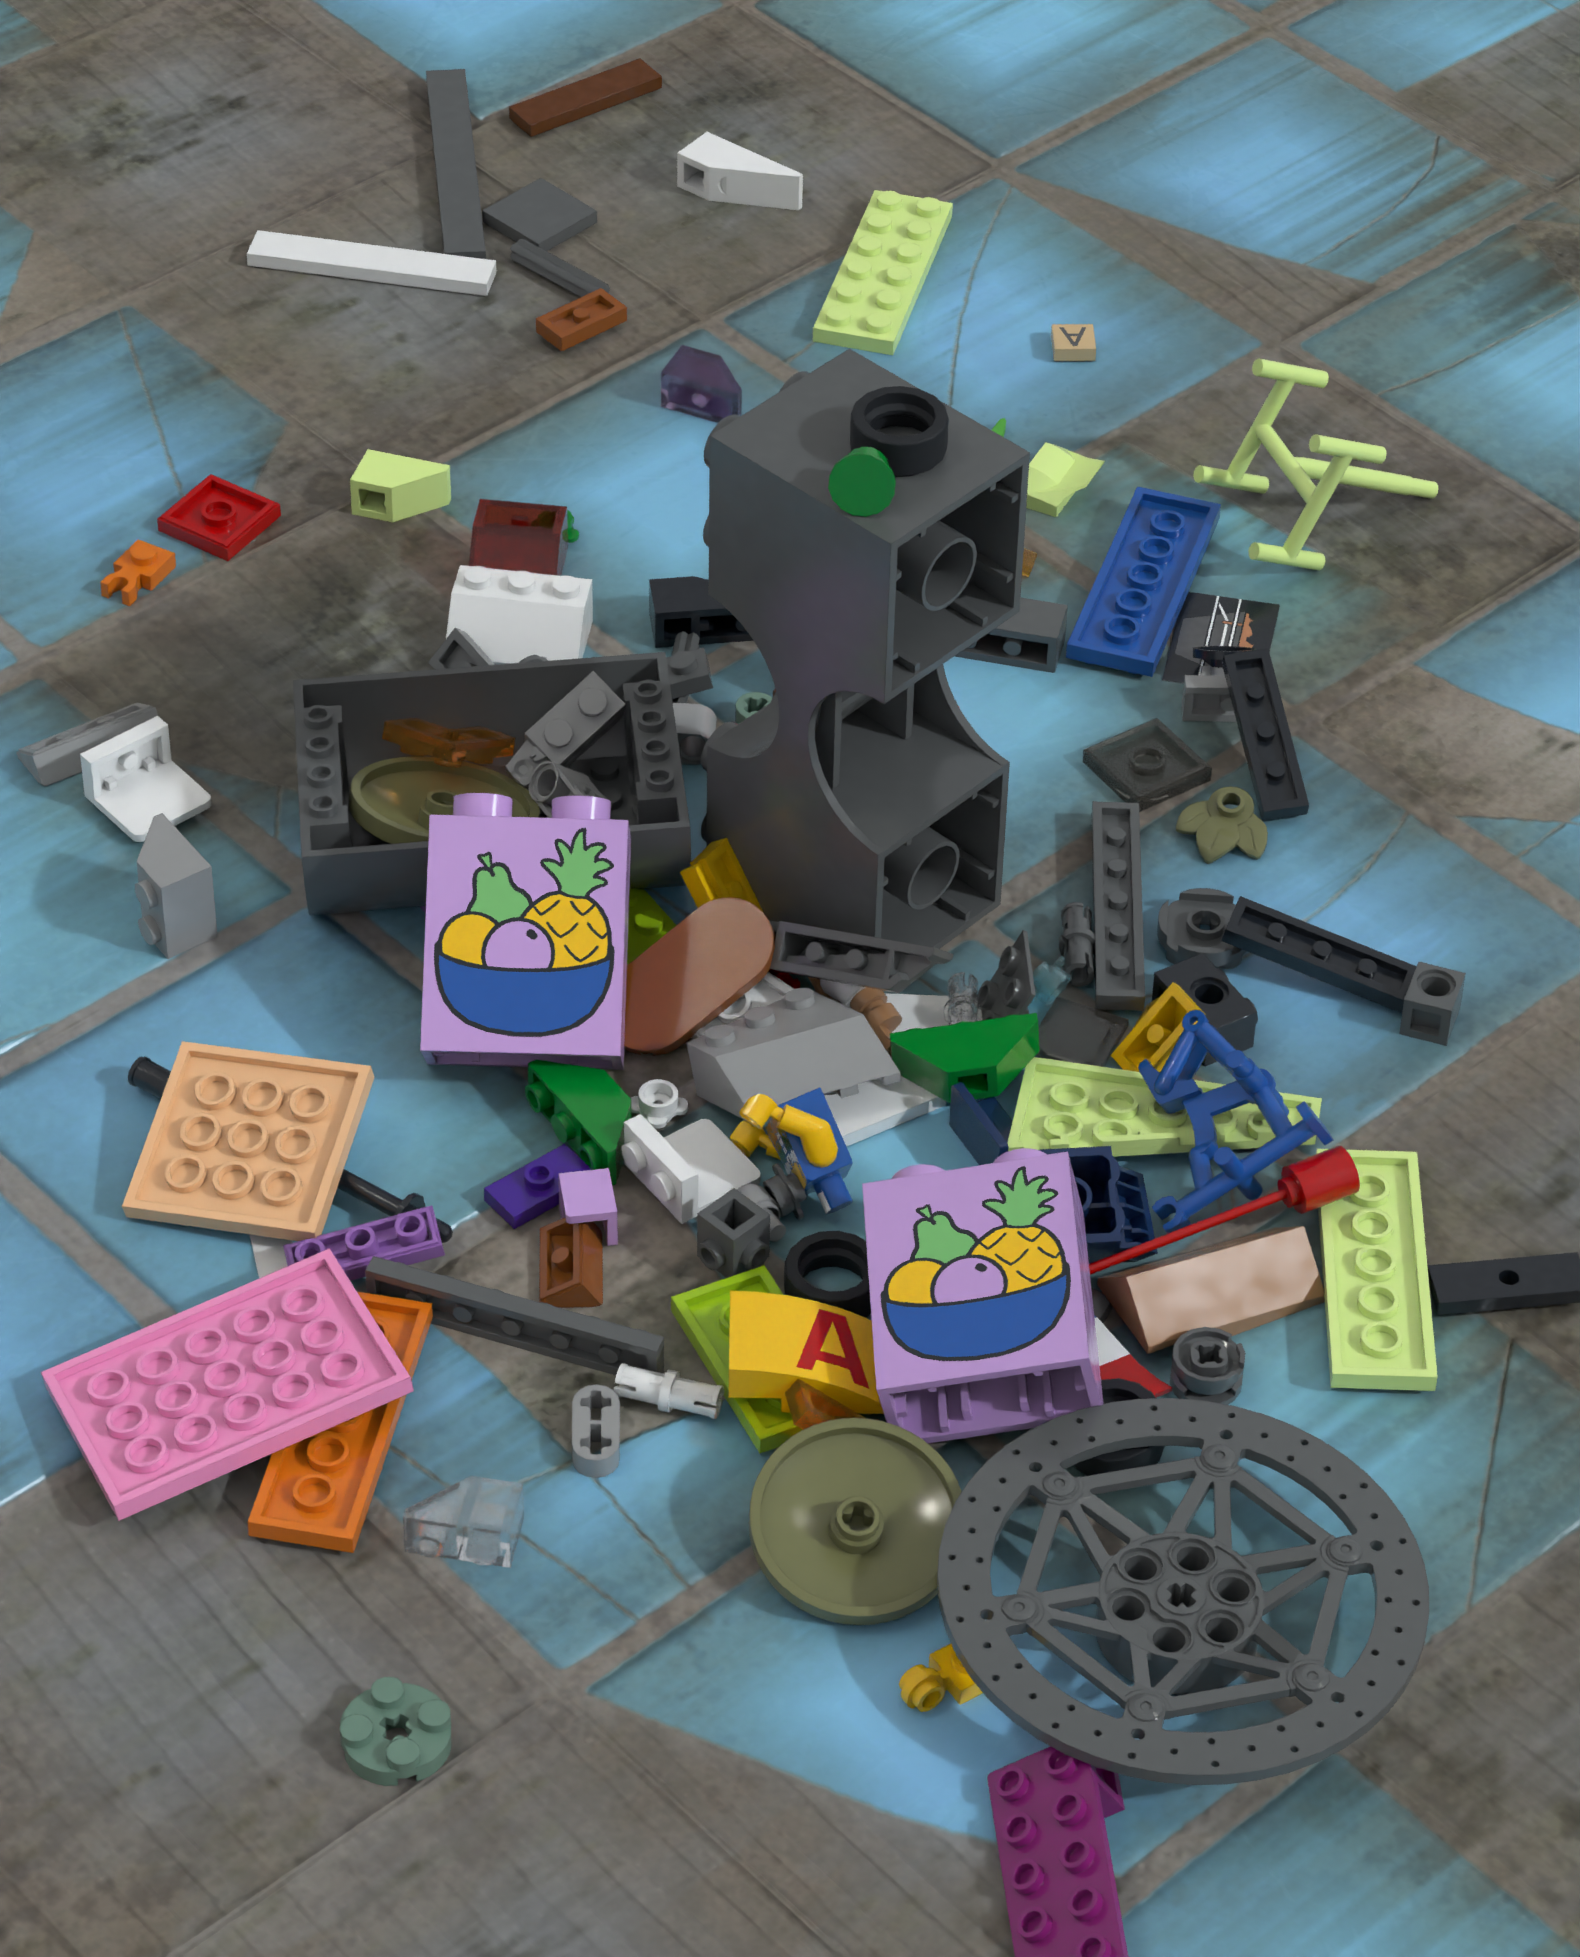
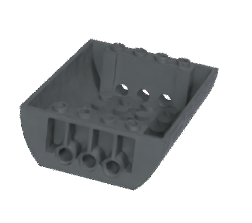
[293,652,691,915]

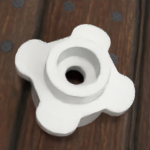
[631,1079,688,1129]

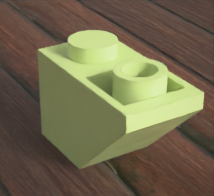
[350,449,451,522]

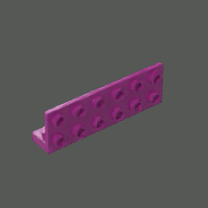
[987,1746,1129,1957]

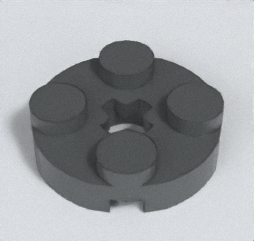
[1157,888,1247,969]

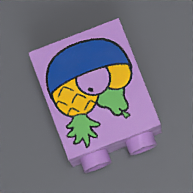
[420,793,631,1070]
[862,1148,1103,1443]

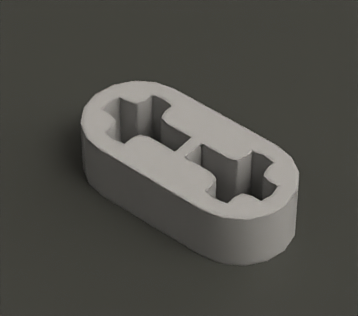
[572,1384,620,1478]

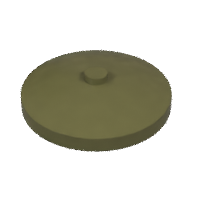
[348,756,540,844]
[748,1418,962,1625]

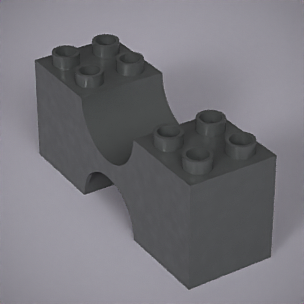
[701,348,1030,949]

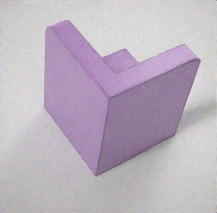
[558,1168,618,1246]

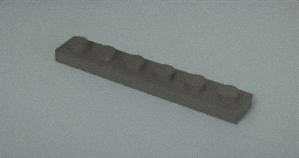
[1091,801,1145,1011]
[365,1256,664,1375]

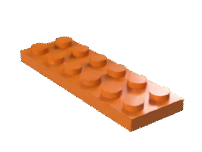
[247,1291,433,1553]

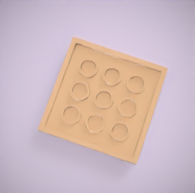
[122,1041,375,1241]

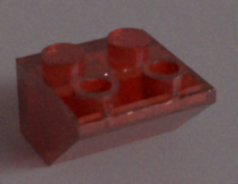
[469,499,568,576]

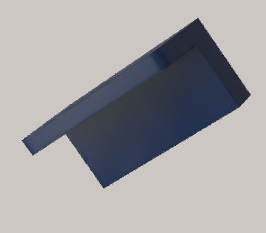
[949,1082,1012,1165]

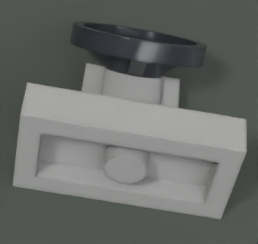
[1181,646,1256,722]

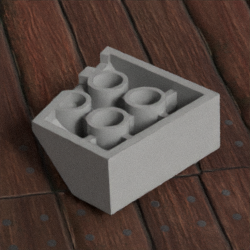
[687,988,902,1120]

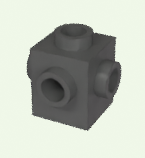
[697,1188,770,1278]

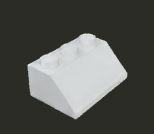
[446,565,593,665]

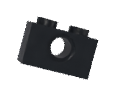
[1151,953,1258,1067]

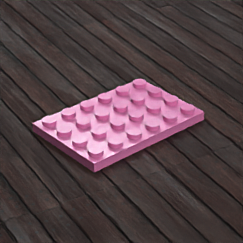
[41,1248,414,1521]

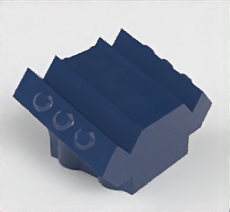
[1039,1146,1158,1264]

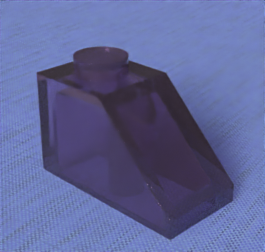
[661,345,742,423]

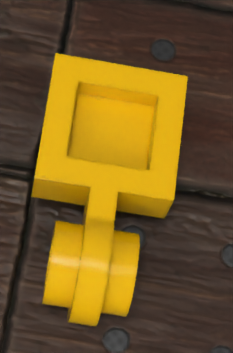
[899,1643,983,1712]

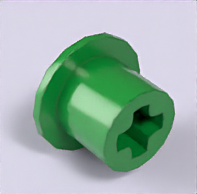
[828,447,896,517]

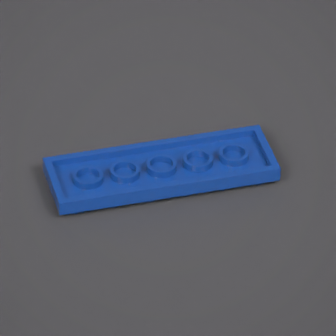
[1066,486,1221,677]

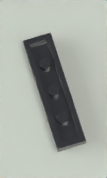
[1222,649,1309,821]
[1221,896,1417,1013]

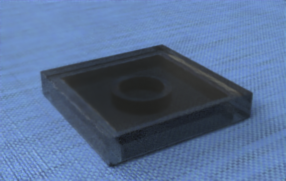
[1082,718,1212,812]

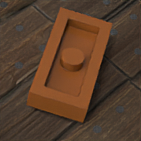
[536,288,627,351]

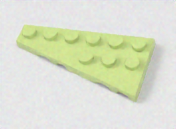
[1007,1057,1322,1157]

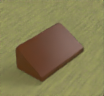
[539,1217,603,1308]

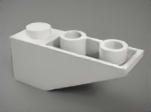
[677,132,803,211]

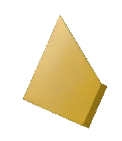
[1110,982,1206,1072]

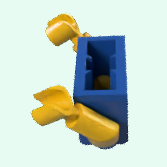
[730,1087,853,1214]

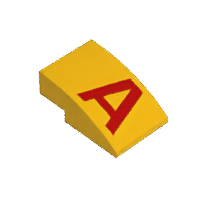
[728,1290,884,1414]

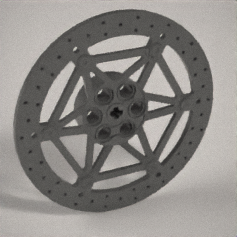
[937,1398,1429,1785]

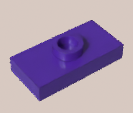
[484,1144,591,1229]

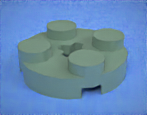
[340,1677,452,1786]

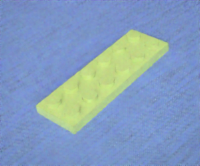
[813,190,953,355]
[1316,1149,1438,1391]

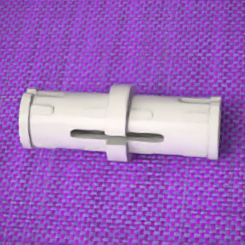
[614,1363,724,1419]

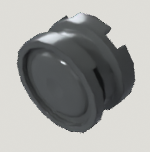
[1170,1327,1246,1405]

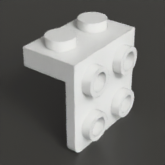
[80,716,211,842]
[621,1114,761,1224]

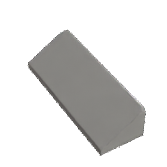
[16,703,158,786]

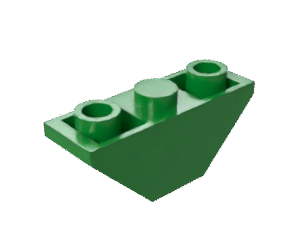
[890,1013,1040,1103]
[525,1059,632,1186]

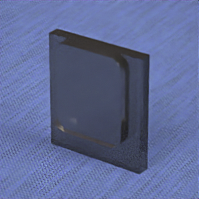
[1035,996,1129,1067]

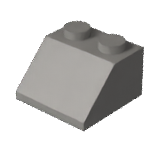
[135,813,218,959]

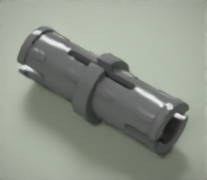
[1059,902,1095,987]

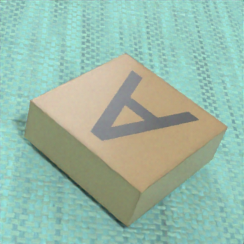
[1051,324,1096,361]

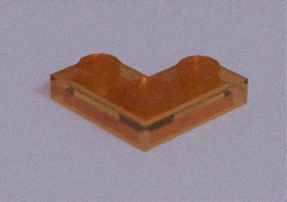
[382,718,516,768]

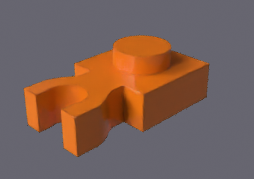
[100,539,176,606]

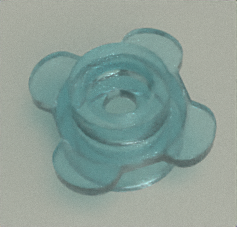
[1030,956,1071,1006]

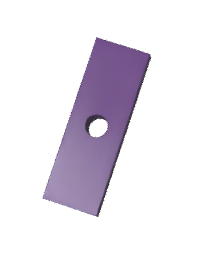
[283,1205,445,1281]

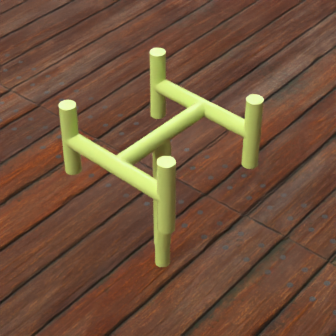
[1193,358,1438,570]

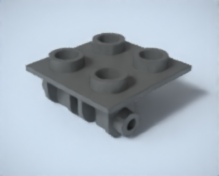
[976,930,1036,1020]

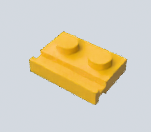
[680,838,764,913]

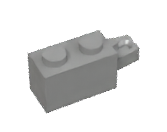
[505,671,626,789]

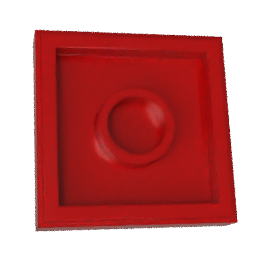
[157,474,281,561]

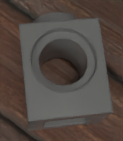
[1399,961,1466,1046]

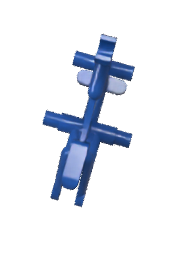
[1138,1010,1333,1233]

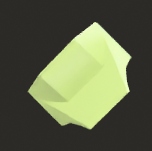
[1026,442,1105,517]

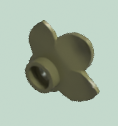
[1176,786,1268,864]

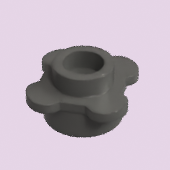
[763,1163,807,1220]

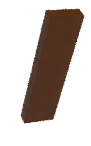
[509,58,662,137]

